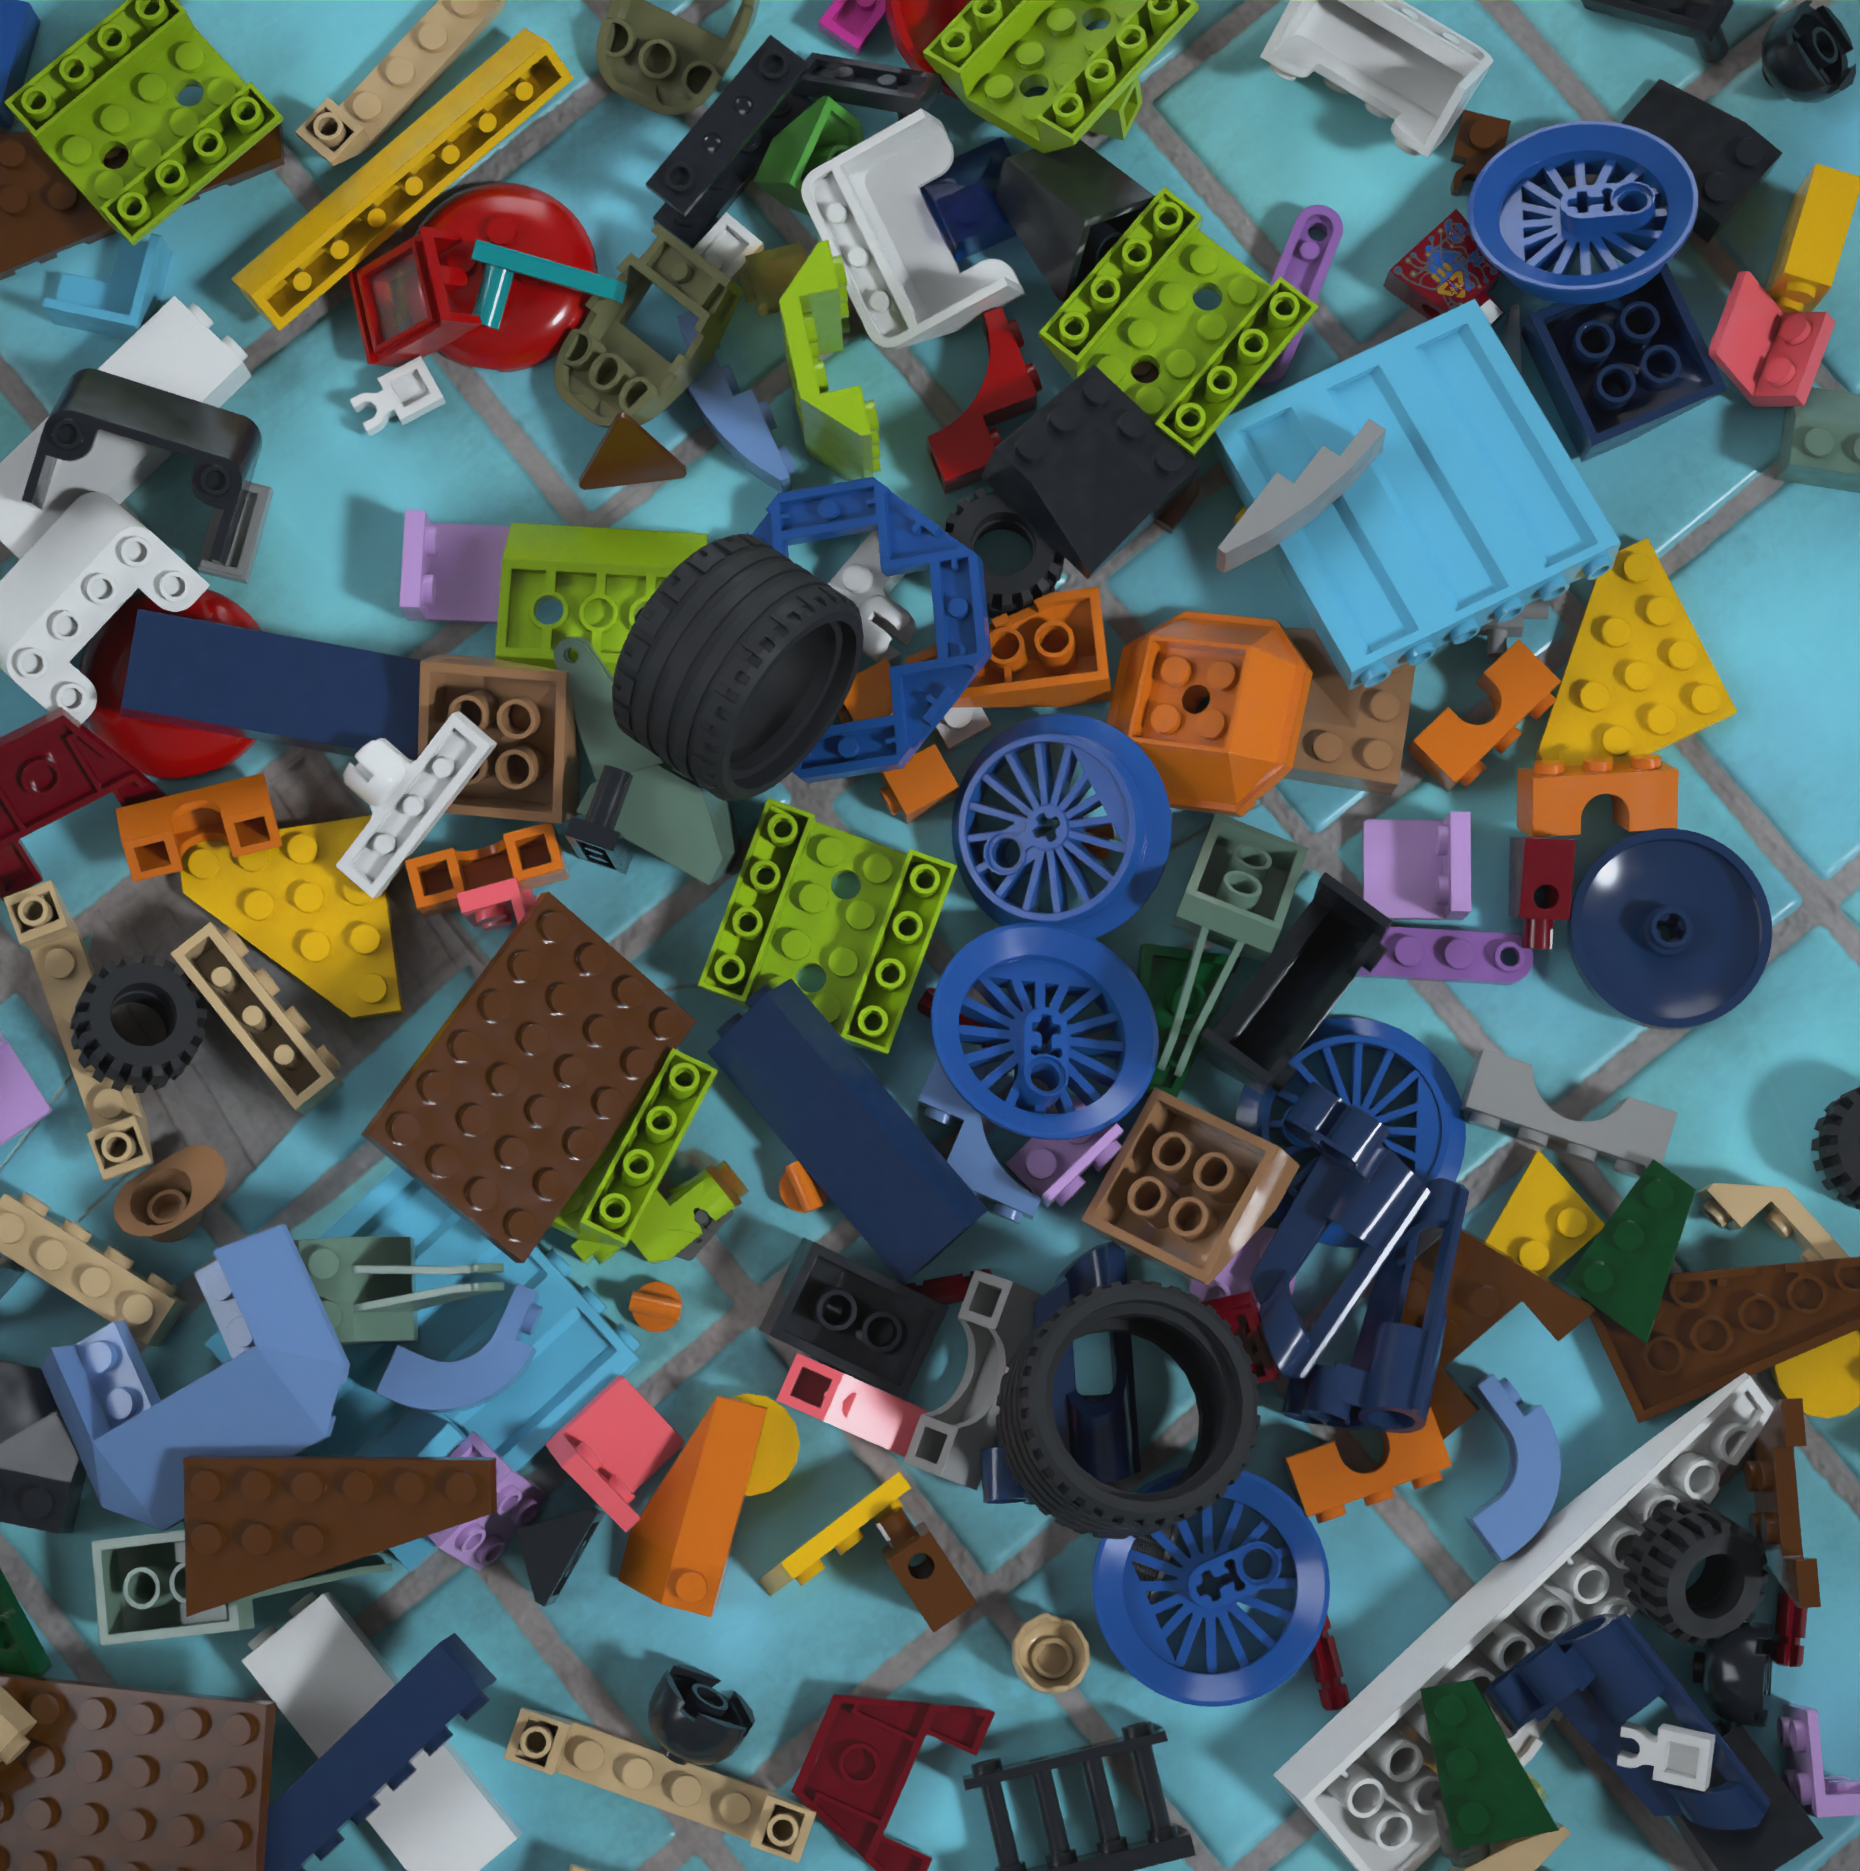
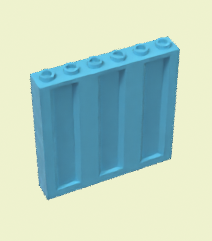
[1210,299,1621,690]
[204,1166,642,1572]

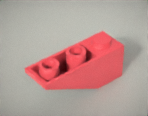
[776,1353,929,1457]

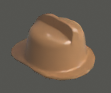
[113,1145,227,1243]

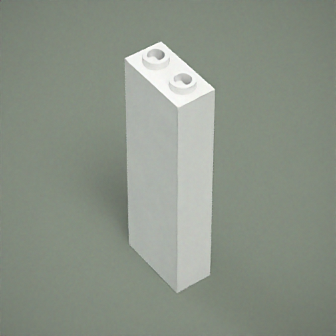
[0,296,252,560]
[242,1591,523,1871]

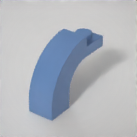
[376,1283,543,1413]
[1465,1374,1561,1562]

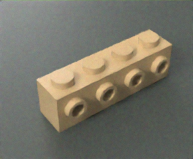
[170,922,345,1116]
[0,1192,187,1347]

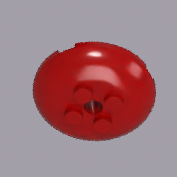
[403,183,598,373]
[79,589,262,780]

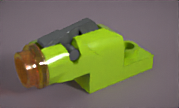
[571,1160,749,1265]

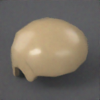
[1012,1612,1090,1695]

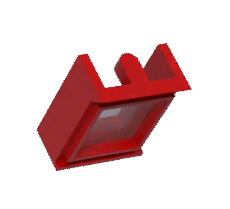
[347,226,482,367]

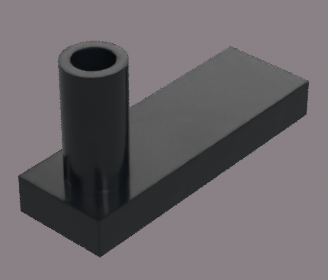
[1581,0,1734,63]
[792,52,943,121]
[565,765,633,874]

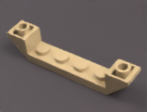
[295,0,507,166]
[3,880,153,1181]
[1696,1183,1850,1261]
[503,1707,817,1863]

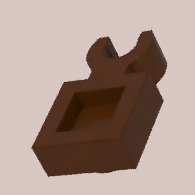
[1450,110,1511,196]

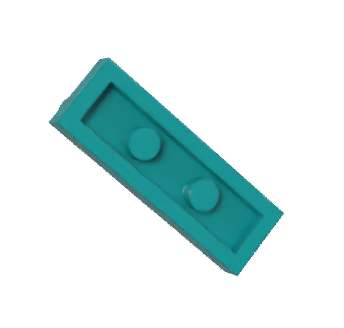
[471,239,627,330]

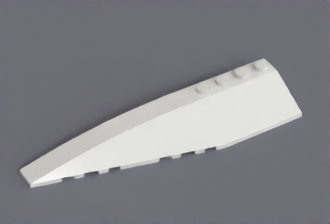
[1273,1373,1774,1871]

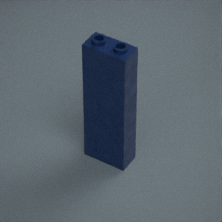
[120,609,421,760]
[707,979,988,1284]

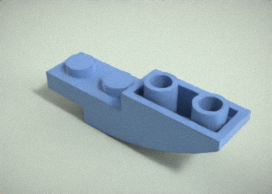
[677,311,796,493]

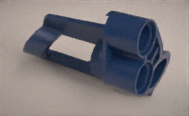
[1250,1081,1432,1379]
[980,1241,1141,1505]
[1481,1613,1771,1830]

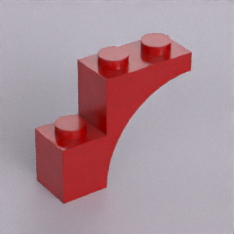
[927,306,1042,494]

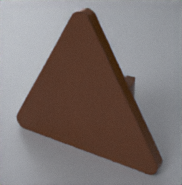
[579,413,686,490]

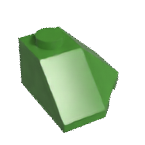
[753,96,864,217]

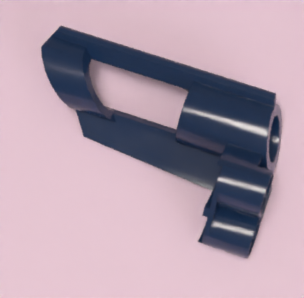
[1282,1178,1469,1433]

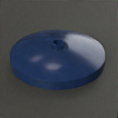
[1567,829,1772,1030]

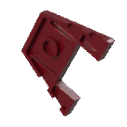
[0,707,169,901]
[791,1694,995,1871]

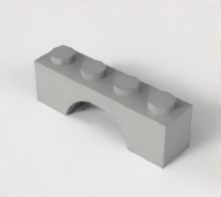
[1460,1049,1677,1179]
[903,1269,1042,1491]

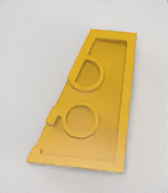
[1484,1149,1605,1278]
[759,1472,911,1596]

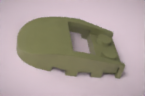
[596,0,760,115]
[554,224,744,428]

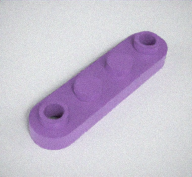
[1254,205,1343,389]
[1356,927,1533,985]

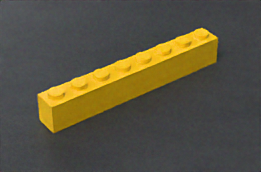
[231,28,574,331]

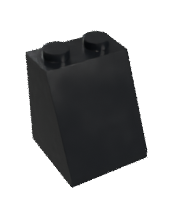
[995,139,1155,303]
[1670,1719,1823,1871]

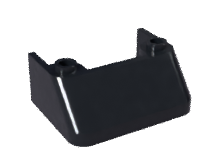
[22,368,262,567]
[1197,872,1392,1096]

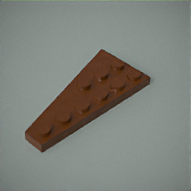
[0,111,285,280]
[1580,1256,1860,1423]
[183,1455,497,1617]

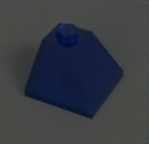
[920,137,1017,262]

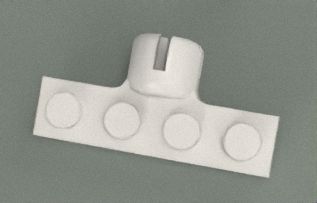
[828,531,916,662]
[336,711,497,899]

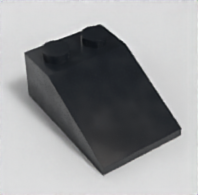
[1621,79,1782,243]
[759,1237,949,1400]

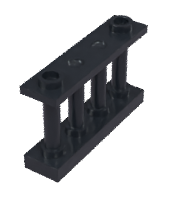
[646,35,812,249]
[963,1721,1196,1871]

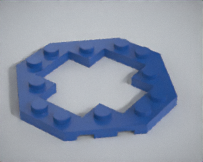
[747,477,991,783]

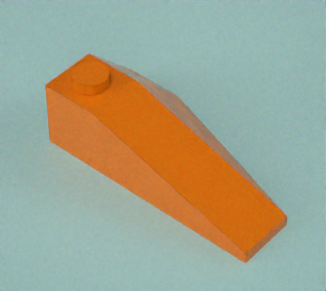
[906,587,1113,708]
[618,1395,768,1617]

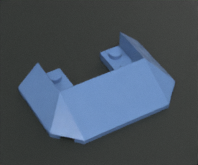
[41,1224,350,1531]

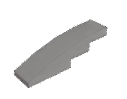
[1216,419,1386,573]

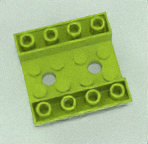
[4,0,284,246]
[923,0,1199,154]
[1039,187,1319,457]
[779,240,881,481]
[495,523,709,677]
[698,798,957,1055]
[551,1048,718,1247]

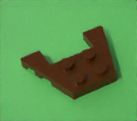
[1400,1228,1595,1440]
[1744,1398,1821,1608]

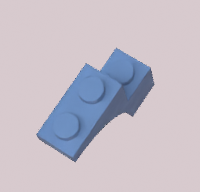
[918,1057,1042,1224]

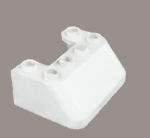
[1260,0,1493,158]
[801,108,1026,350]
[0,492,210,724]

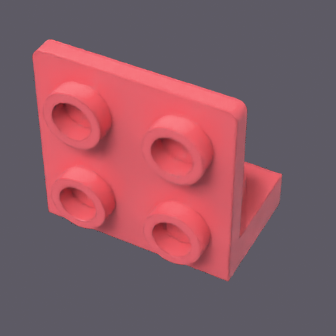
[1708,271,1836,407]
[457,877,537,931]
[545,1375,684,1532]

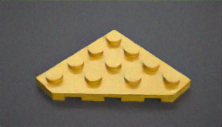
[1535,538,1737,766]
[180,815,404,1020]

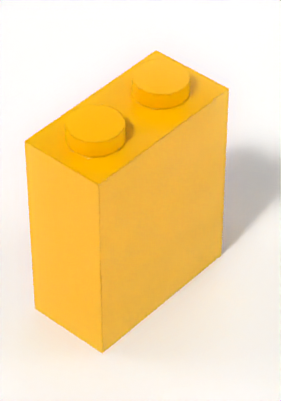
[1765,163,1860,313]

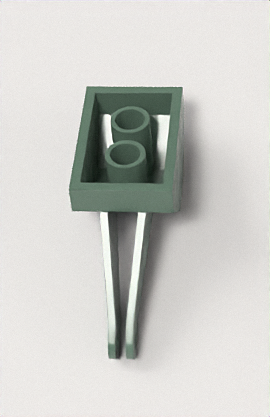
[554,636,743,885]
[1157,814,1309,1078]
[294,1237,505,1346]
[91,1530,393,1646]

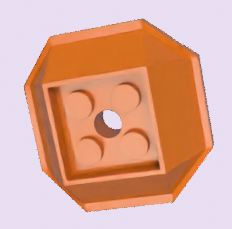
[1106,611,1313,817]

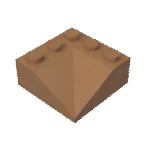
[1283,628,1416,796]
[418,654,581,824]
[1081,1087,1300,1286]

